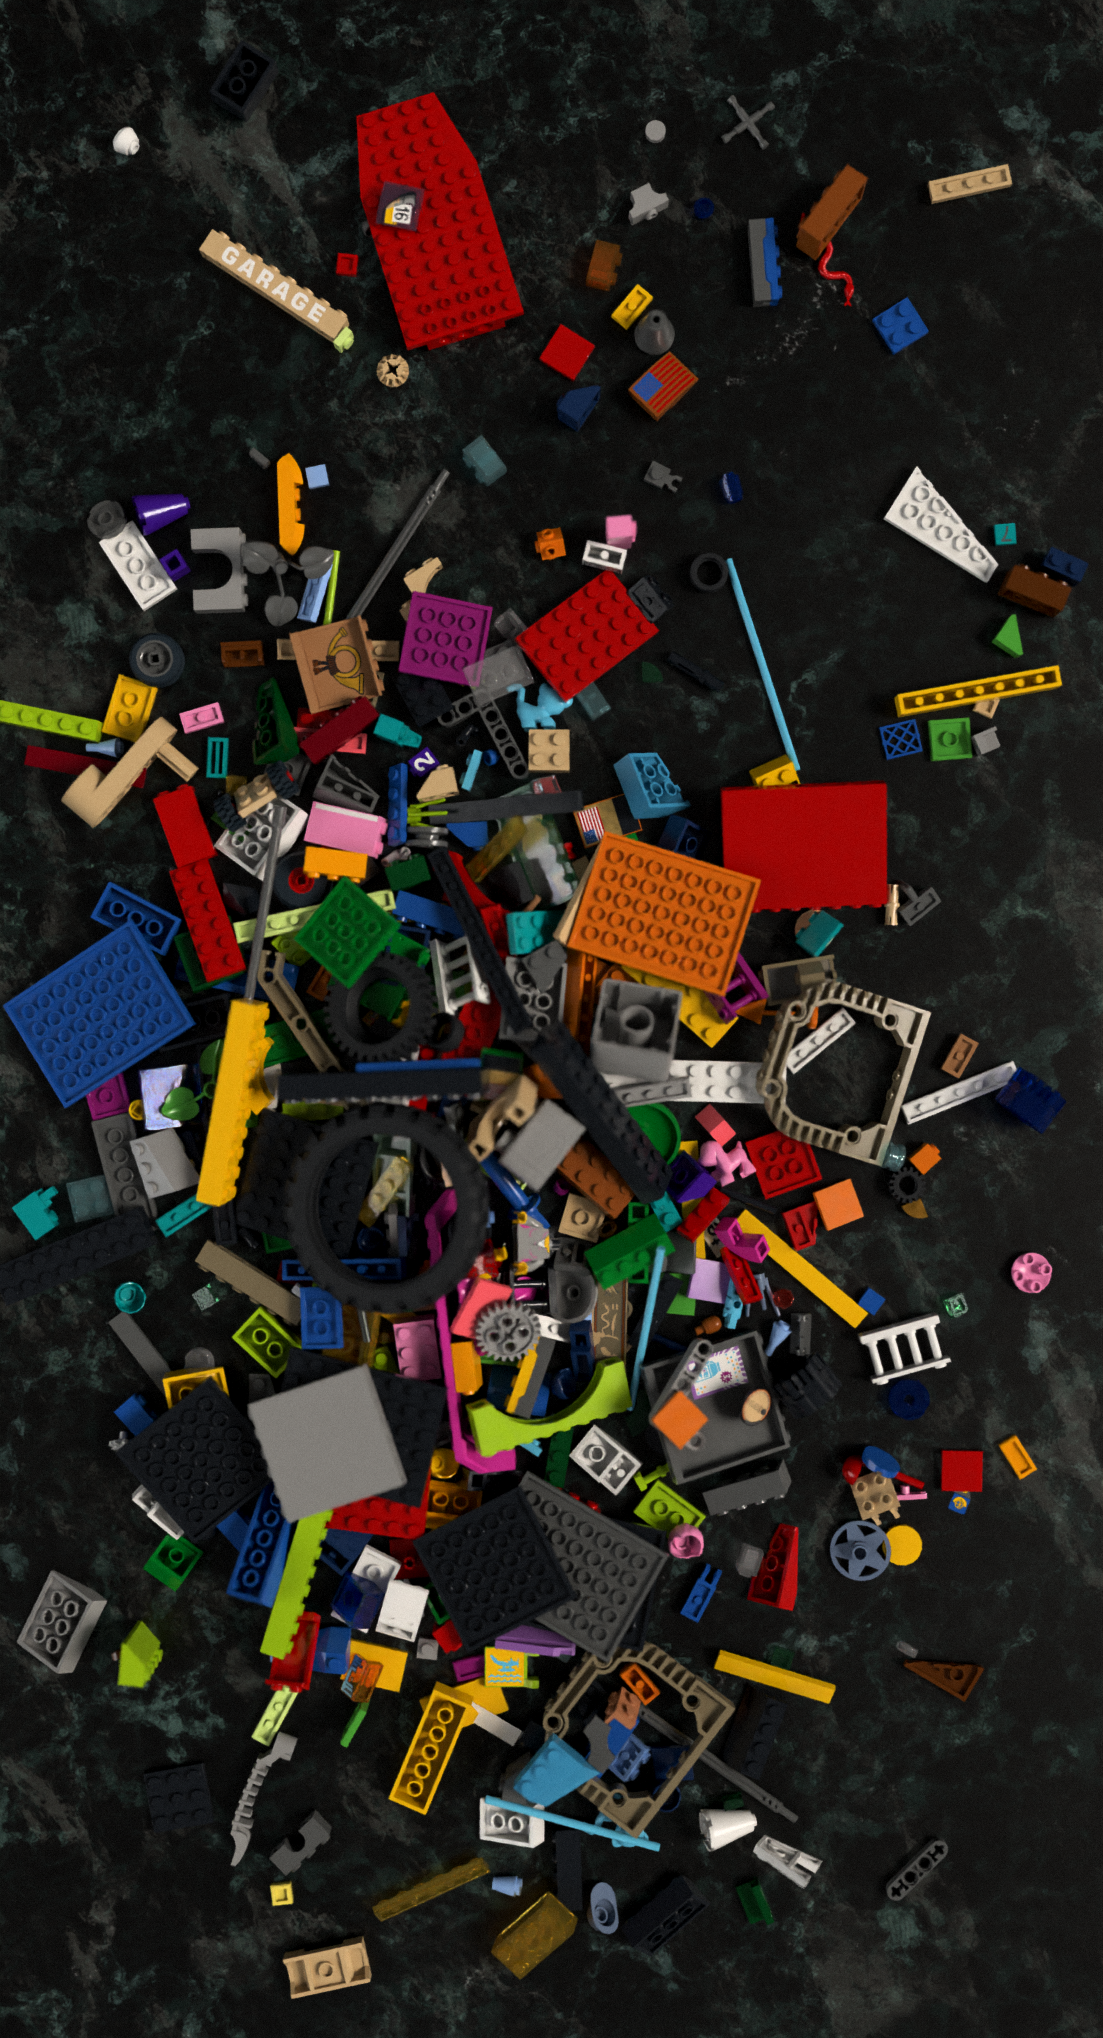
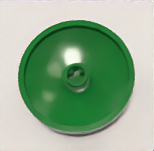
[602,1102,681,1165]

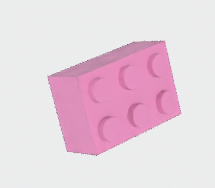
[393,1313,443,1381]

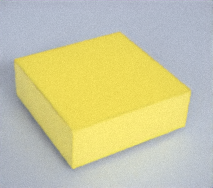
[270,1881,293,1906]

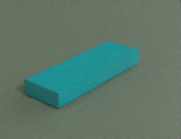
[155,1193,213,1237]

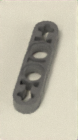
[886,1837,948,1901]

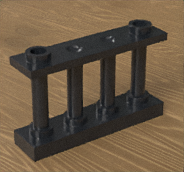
[499,1232,558,1314]

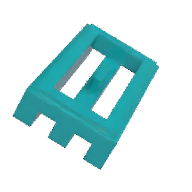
[206,737,229,779]

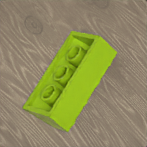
[118,1621,163,1687]

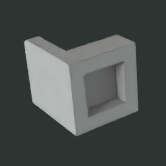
[971,726,1000,756]

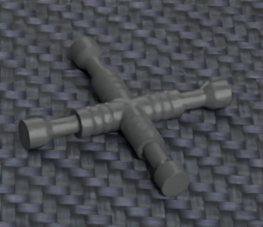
[721,95,775,150]

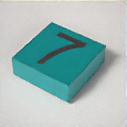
[994,523,1017,546]

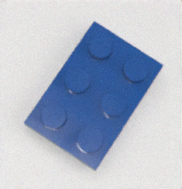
[300,1287,344,1349]

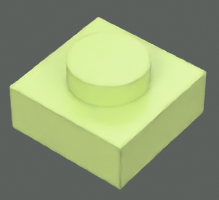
[333,327,354,353]

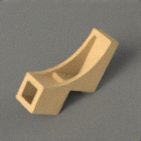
[399,557,443,623]

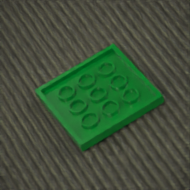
[294,875,401,989]

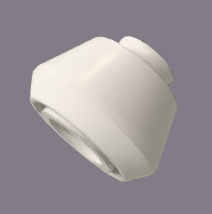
[113,127,140,155]

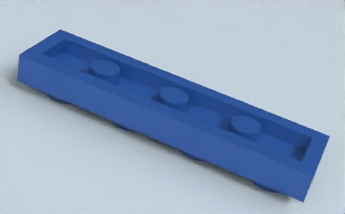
[387,763,408,847]

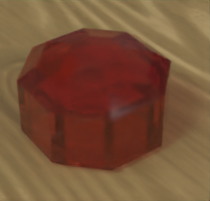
[773,1289,794,1309]

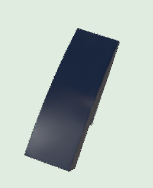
[569,1320,595,1382]

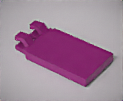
[86,1072,131,1121]

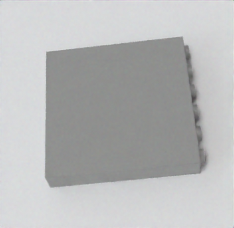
[248,1363,407,1523]

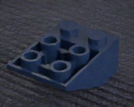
[319,1528,374,1576]

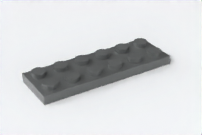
[91,1112,160,1231]

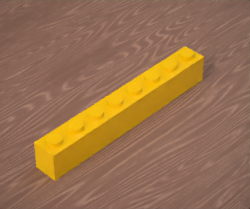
[894,665,1062,718]

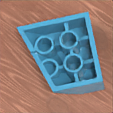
[614,753,691,819]
[513,1733,601,1807]

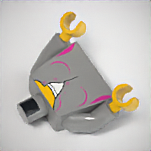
[512,1211,560,1275]

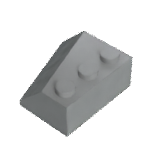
[130,1127,201,1199]

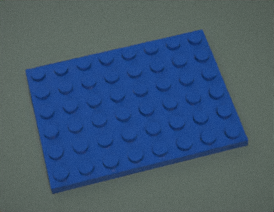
[3,920,196,1108]

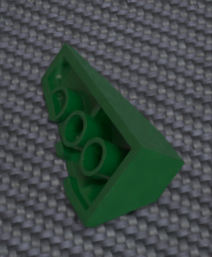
[252,677,300,765]

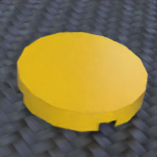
[881,1524,922,1565]

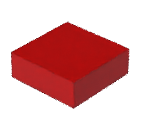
[336,253,359,277]

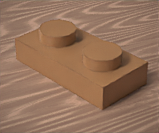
[940,1033,979,1078]

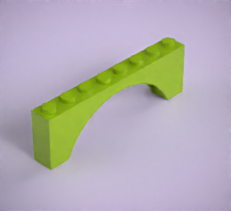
[466,1356,633,1457]

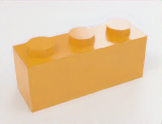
[303,847,368,883]

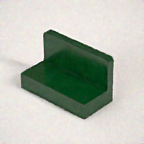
[736,1877,774,1925]

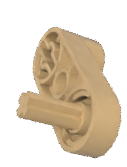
[61,717,199,828]

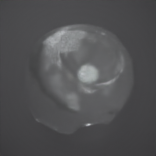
[184,1347,215,1369]

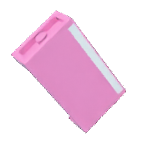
[304,801,388,859]

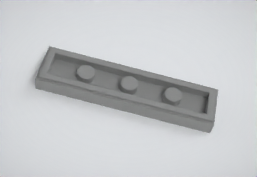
[612,1076,692,1107]

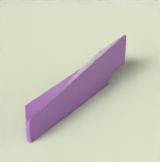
[495,1625,576,1656]

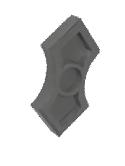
[583,1714,615,1774]

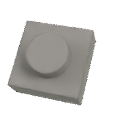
[417,1636,439,1660]

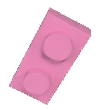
[179,702,224,734]

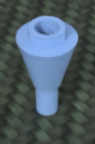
[86,738,124,758]
[764,1320,792,1356]

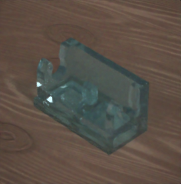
[576,682,611,721]

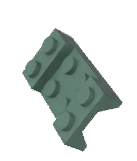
[372,1134,417,1217]

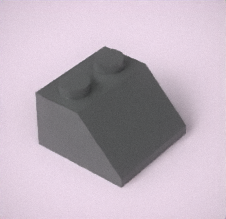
[499,1750,534,1805]

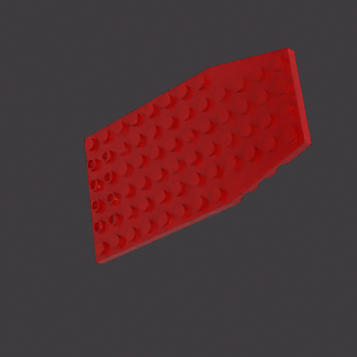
[357,92,524,350]

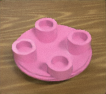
[1011,1253,1052,1293]

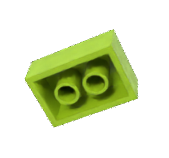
[232,1304,302,1378]

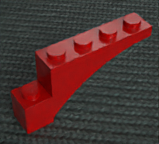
[432,850,512,925]

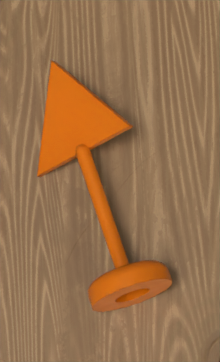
[735,998,818,1029]

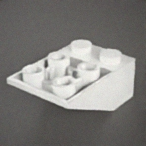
[376,1579,429,1642]

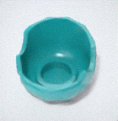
[114,1281,146,1314]

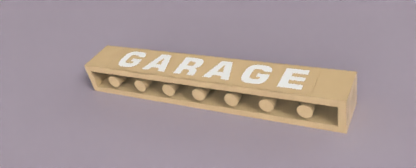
[199,229,349,342]

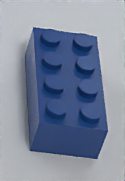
[91,882,185,956]

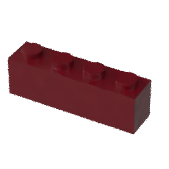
[300,696,380,765]

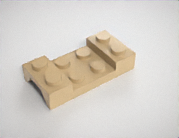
[283,1936,372,1999]

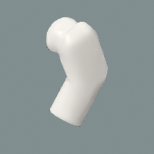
[381,847,411,867]

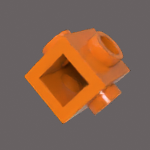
[534,527,566,560]

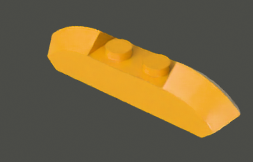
[277,454,305,556]

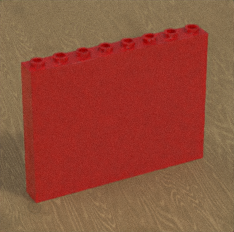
[721,780,887,913]

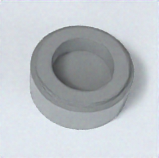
[645,120,666,143]

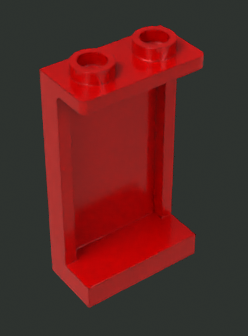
[153,784,218,868]
[264,1611,321,1693]

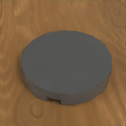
[87,500,128,539]

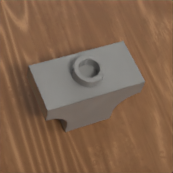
[629,183,669,225]

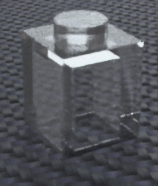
[736,1543,764,1577]

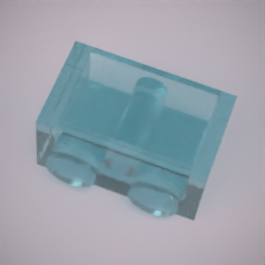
[462,435,507,486]

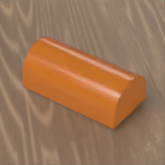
[619,1662,661,1706]

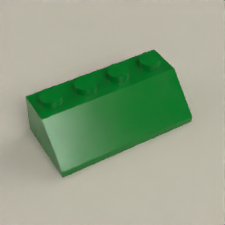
[584,1213,676,1290]

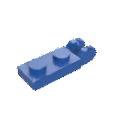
[680,1563,722,1623]

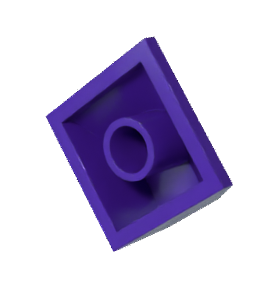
[666,1150,718,1203]

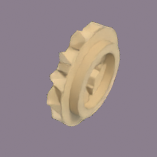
[377,354,409,387]

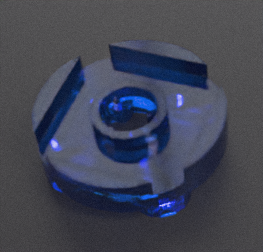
[888,1379,930,1420]

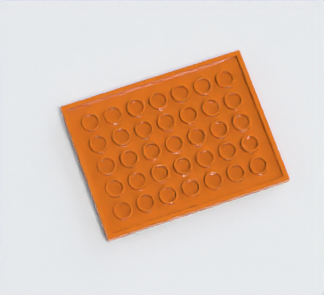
[567,831,761,997]

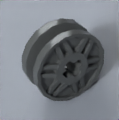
[406,826,448,848]

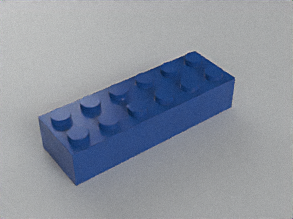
[226,1480,299,1608]

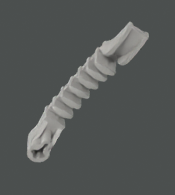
[230,1731,298,1866]

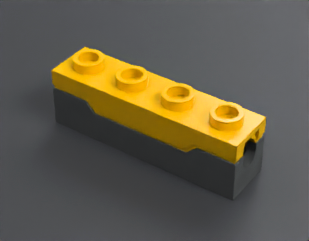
[504,1336,556,1420]

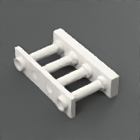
[429,934,491,1018]
[858,1312,951,1385]

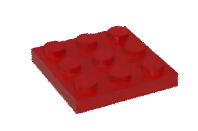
[745,1130,822,1199]

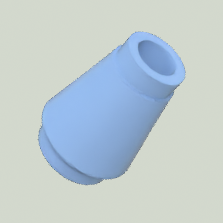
[492,1876,522,1897]

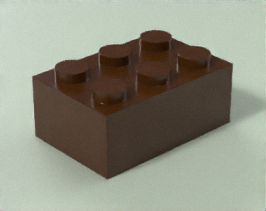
[998,564,1072,618]

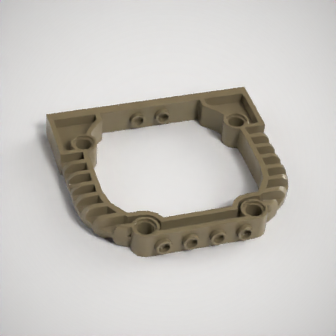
[756,982,931,1167]
[543,1641,735,1839]

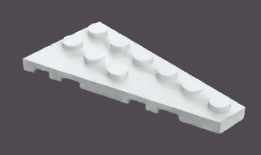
[884,466,998,583]

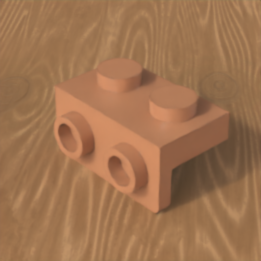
[604,1686,641,1730]

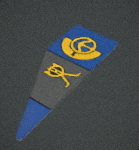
[948,1491,971,1515]

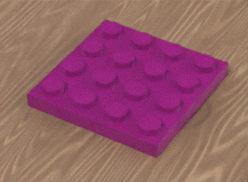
[398,591,493,688]

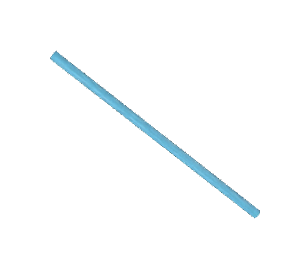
[725,558,800,771]

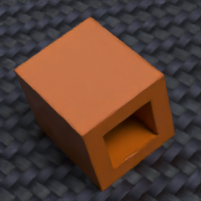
[907,1142,942,1175]

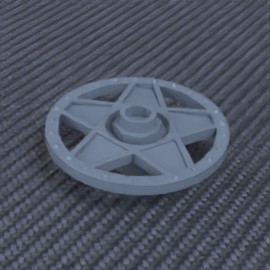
[830,1520,891,1581]

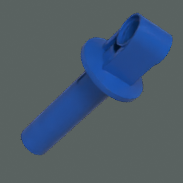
[480,1150,550,1229]

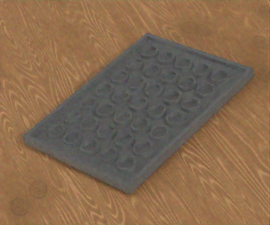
[520,1471,669,1663]

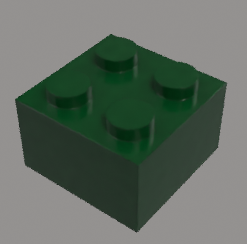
[385,853,433,893]

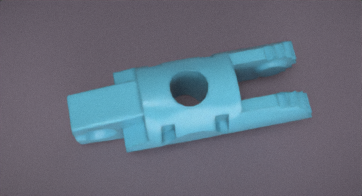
[723,1277,743,1329]

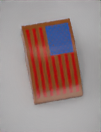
[628,351,699,421]

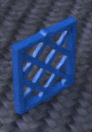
[879,719,923,760]

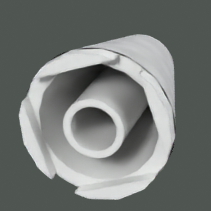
[699,1809,757,1852]

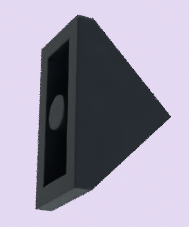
[223,883,261,923]

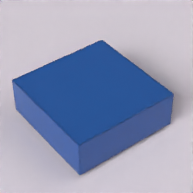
[857,1287,886,1315]

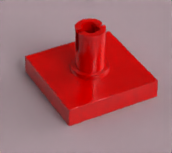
[389,1537,430,1580]

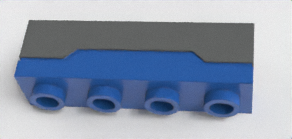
[747,218,782,307]

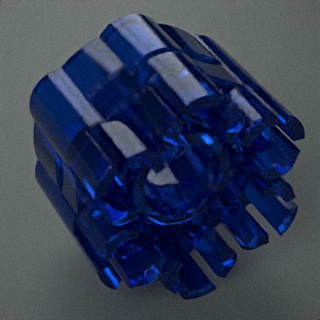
[995,1067,1067,1134]

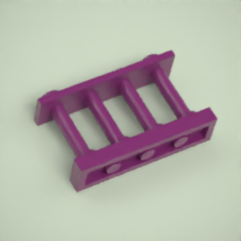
[702,952,769,1025]

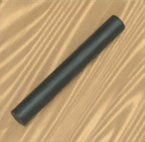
[357,1309,372,1343]

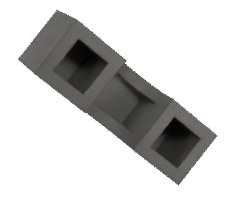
[269,1810,332,1876]

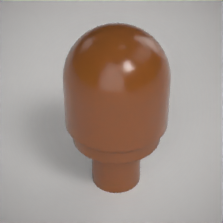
[694,1316,722,1335]

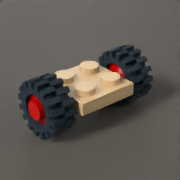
[213,760,300,833]

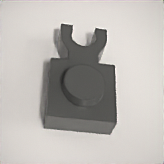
[644,461,682,493]

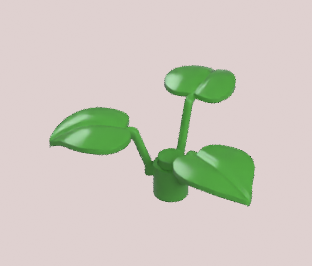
[161,1040,258,1128]

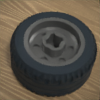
[129,633,185,688]

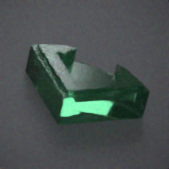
[642,662,663,683]

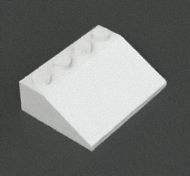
[214,792,310,881]

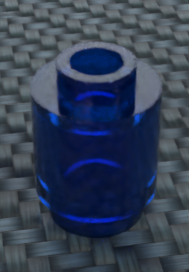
[719,472,744,504]

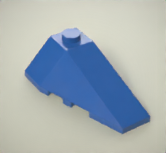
[270,1626,351,1674]

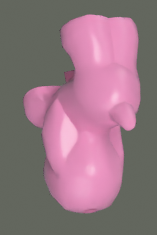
[698,1140,756,1187]

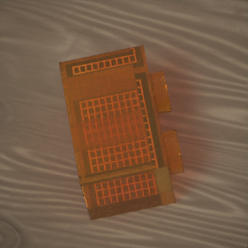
[586,240,623,291]

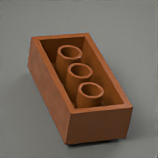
[796,165,868,260]
[554,1135,635,1220]

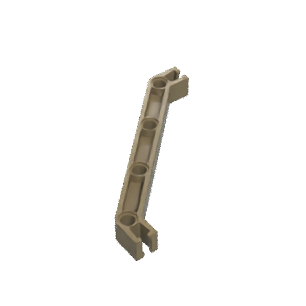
[257,950,371,1110]

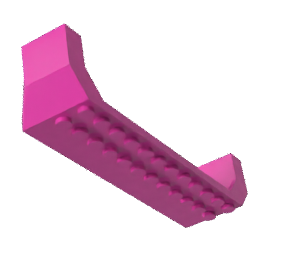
[425,1187,516,1474]

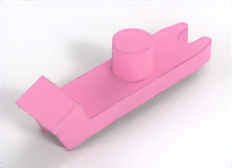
[896,1485,927,1500]

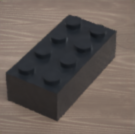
[159,992,234,1052]

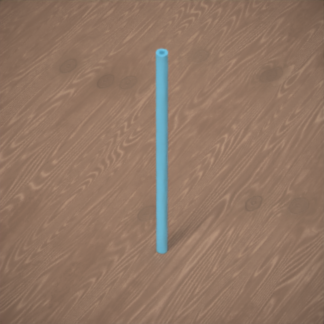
[626,1246,665,1411]
[484,1795,660,1852]

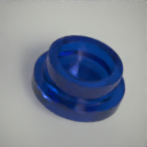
[694,198,714,219]

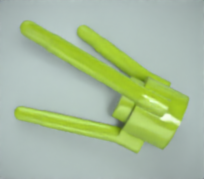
[407,798,448,828]

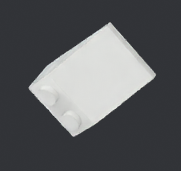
[480,1797,544,1848]

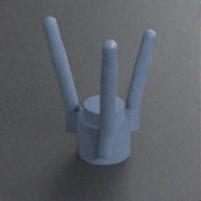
[745,1273,780,1317]

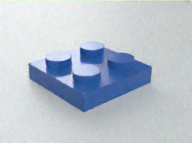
[872,297,929,355]

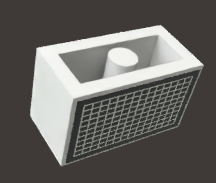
[582,540,627,574]

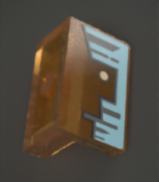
[340,1654,384,1703]

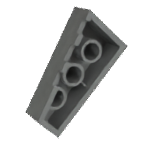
[703,1459,792,1516]

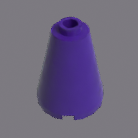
[132,494,191,536]

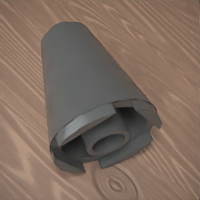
[634,310,675,355]

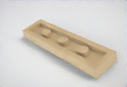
[927,164,1012,204]

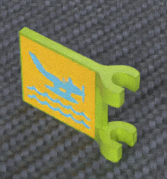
[484,1646,539,1689]

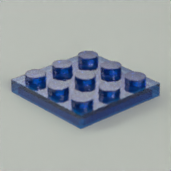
[138,1063,204,1131]

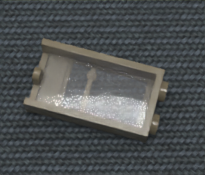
[758,954,837,1006]

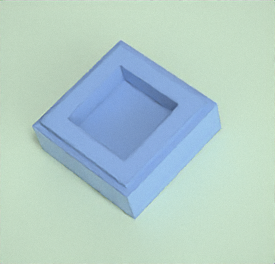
[305,464,330,489]

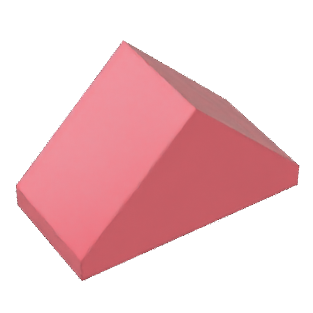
[695,1103,736,1146]

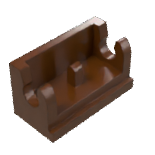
[220,640,265,668]

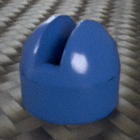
[483,749,500,766]

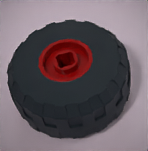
[273,851,333,910]

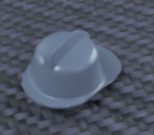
[587,1882,619,1934]

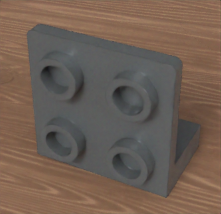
[648,1231,696,1274]

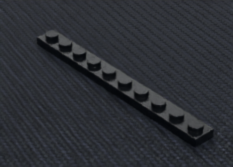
[427,846,534,1035]
[196,1043,238,1245]

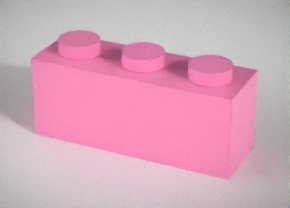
[605,515,636,549]

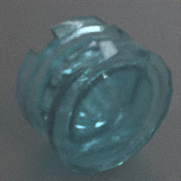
[880,1141,906,1172]

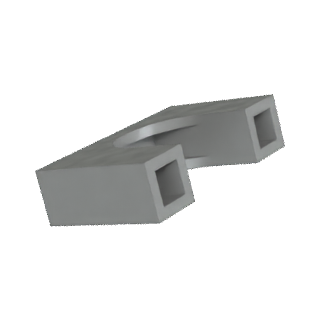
[191,527,248,614]

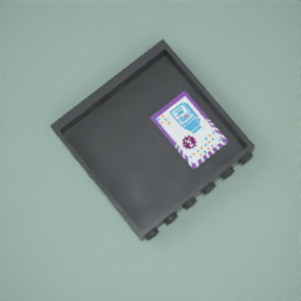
[639,1329,791,1485]

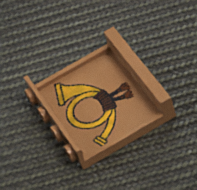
[289,615,385,714]

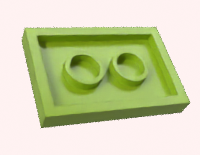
[633,1479,706,1538]

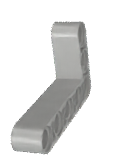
[649,1338,713,1451]

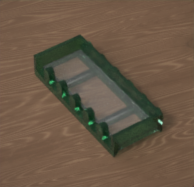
[496,782,580,912]

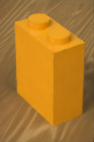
[451,1337,483,1395]

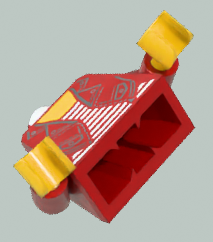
[464,1238,507,1281]

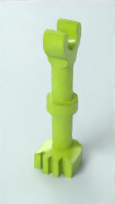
[633,1464,669,1492]

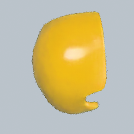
[431,1447,460,1479]

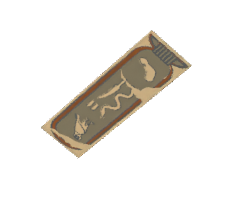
[592,1272,628,1372]

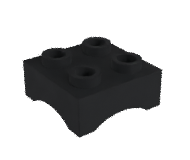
[484,861,534,911]

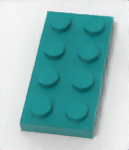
[506,910,567,955]

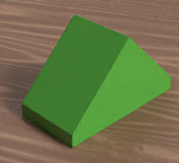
[992,614,1023,658]

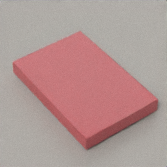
[450,1277,513,1340]

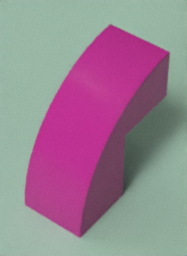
[714,1217,770,1263]

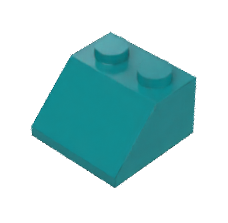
[795,910,843,957]

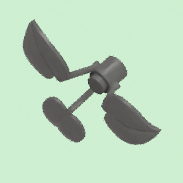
[241,542,334,626]

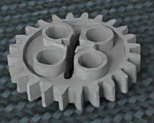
[475,1300,541,1362]

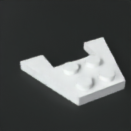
[753,1835,822,1888]

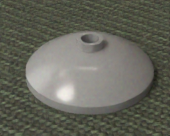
[551,1270,598,1323]

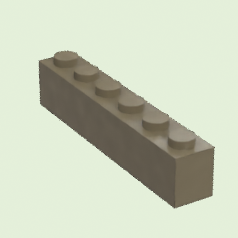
[195,1239,301,1326]

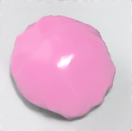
[668,1523,704,1559]

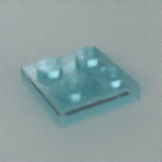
[66,1174,115,1223]

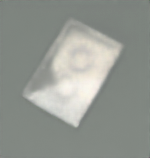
[462,645,534,706]

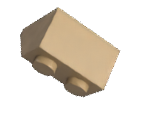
[417,765,459,803]

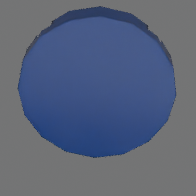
[862,1446,900,1478]

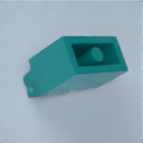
[374,714,422,749]
[12,1186,59,1240]
[650,1191,683,1232]

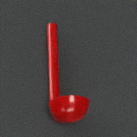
[842,1455,924,1490]

